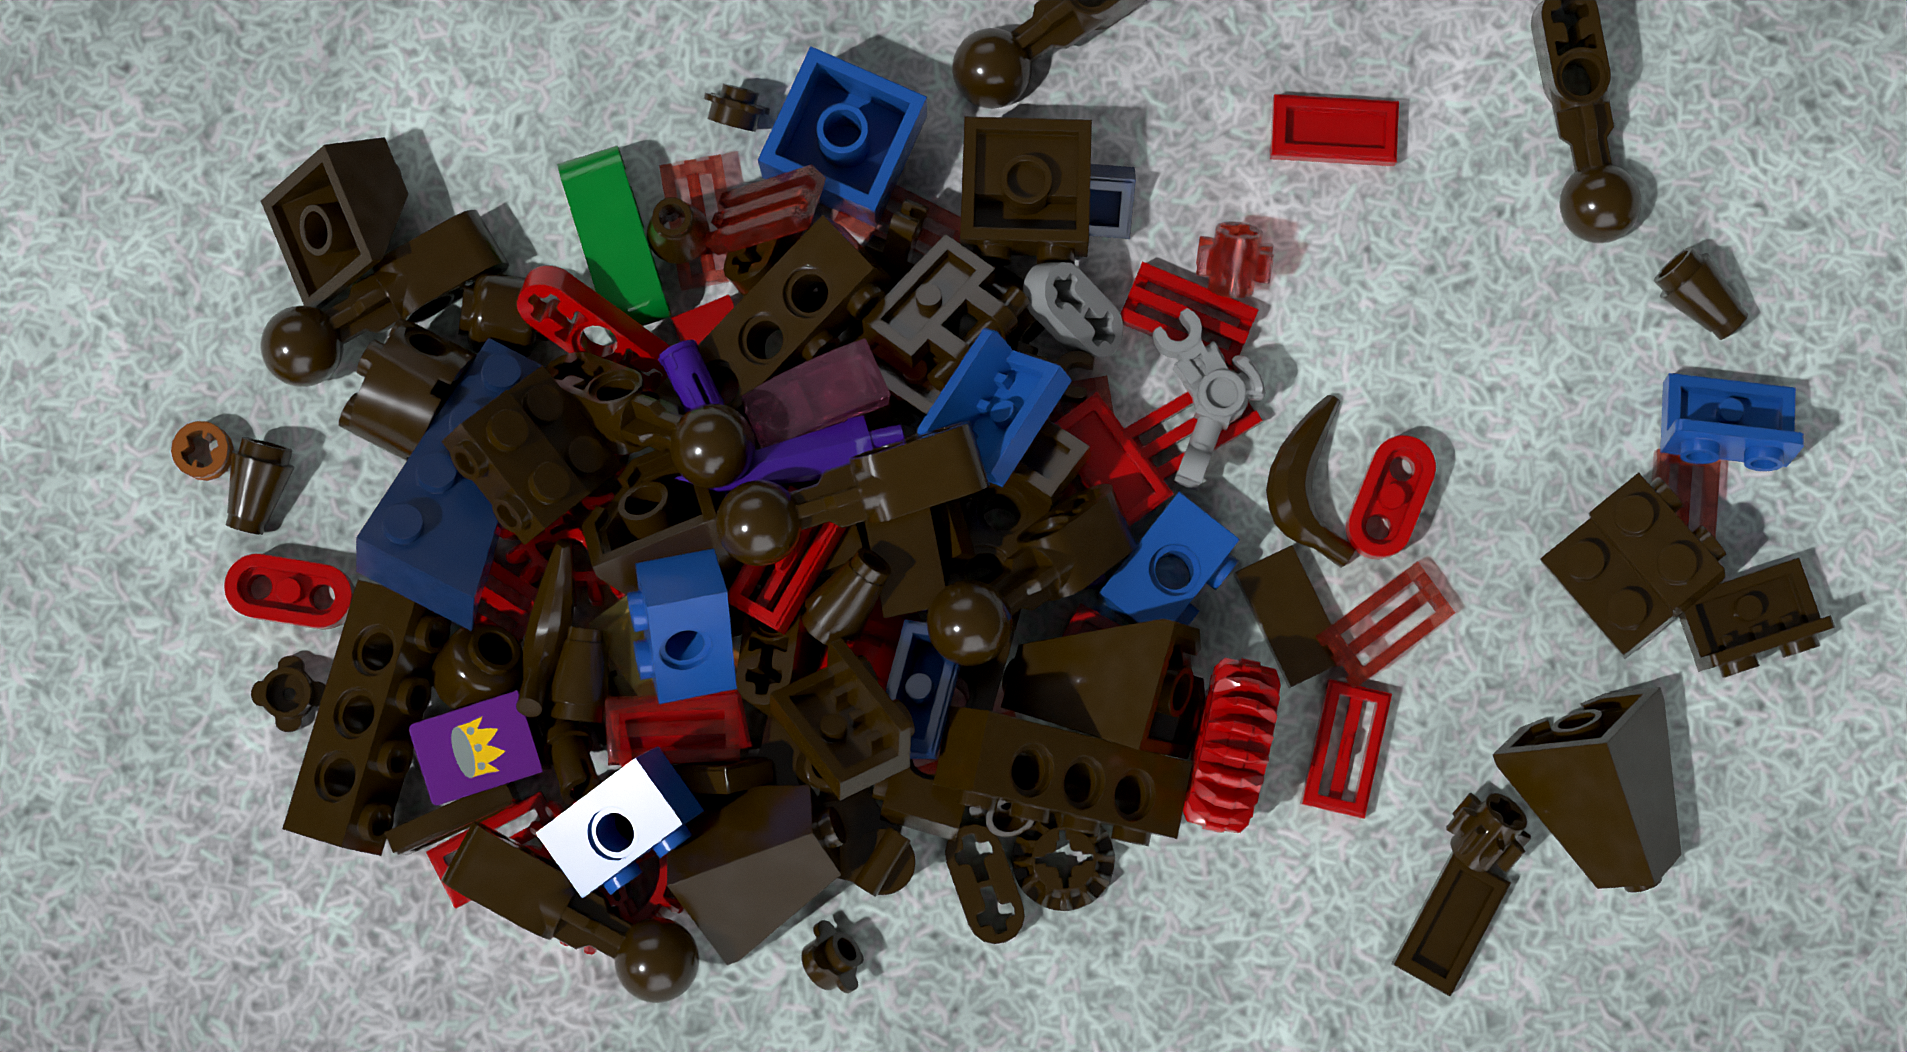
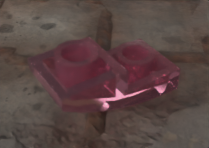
[741,338,891,448]

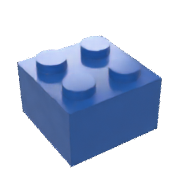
[758,46,927,228]

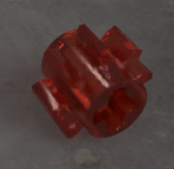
[1196,221,1274,298]

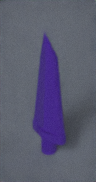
[675,415,904,492]

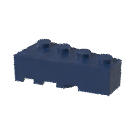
[356,338,545,631]

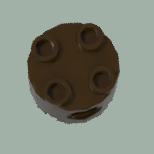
[339,318,477,461]

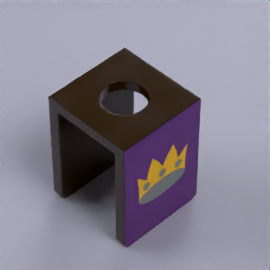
[409,690,552,805]

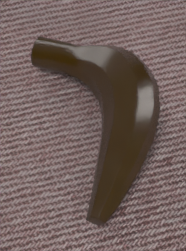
[1266,395,1356,568]
[516,539,575,717]

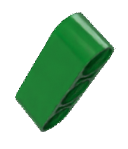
[557,145,672,336]

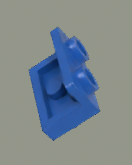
[917,328,1072,487]
[1660,373,1804,471]

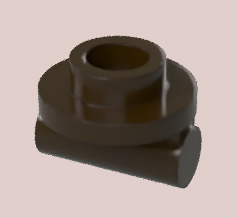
[850,827,916,897]

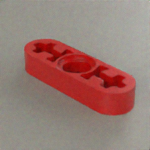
[517,266,671,392]

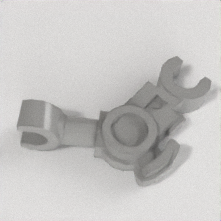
[1152,308,1266,491]

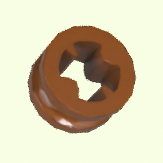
[171,421,234,481]

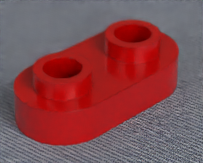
[1345,435,1436,560]
[224,554,355,630]

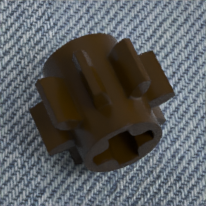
[1446,793,1531,873]

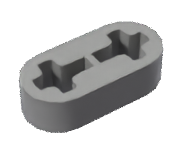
[1023,262,1123,357]

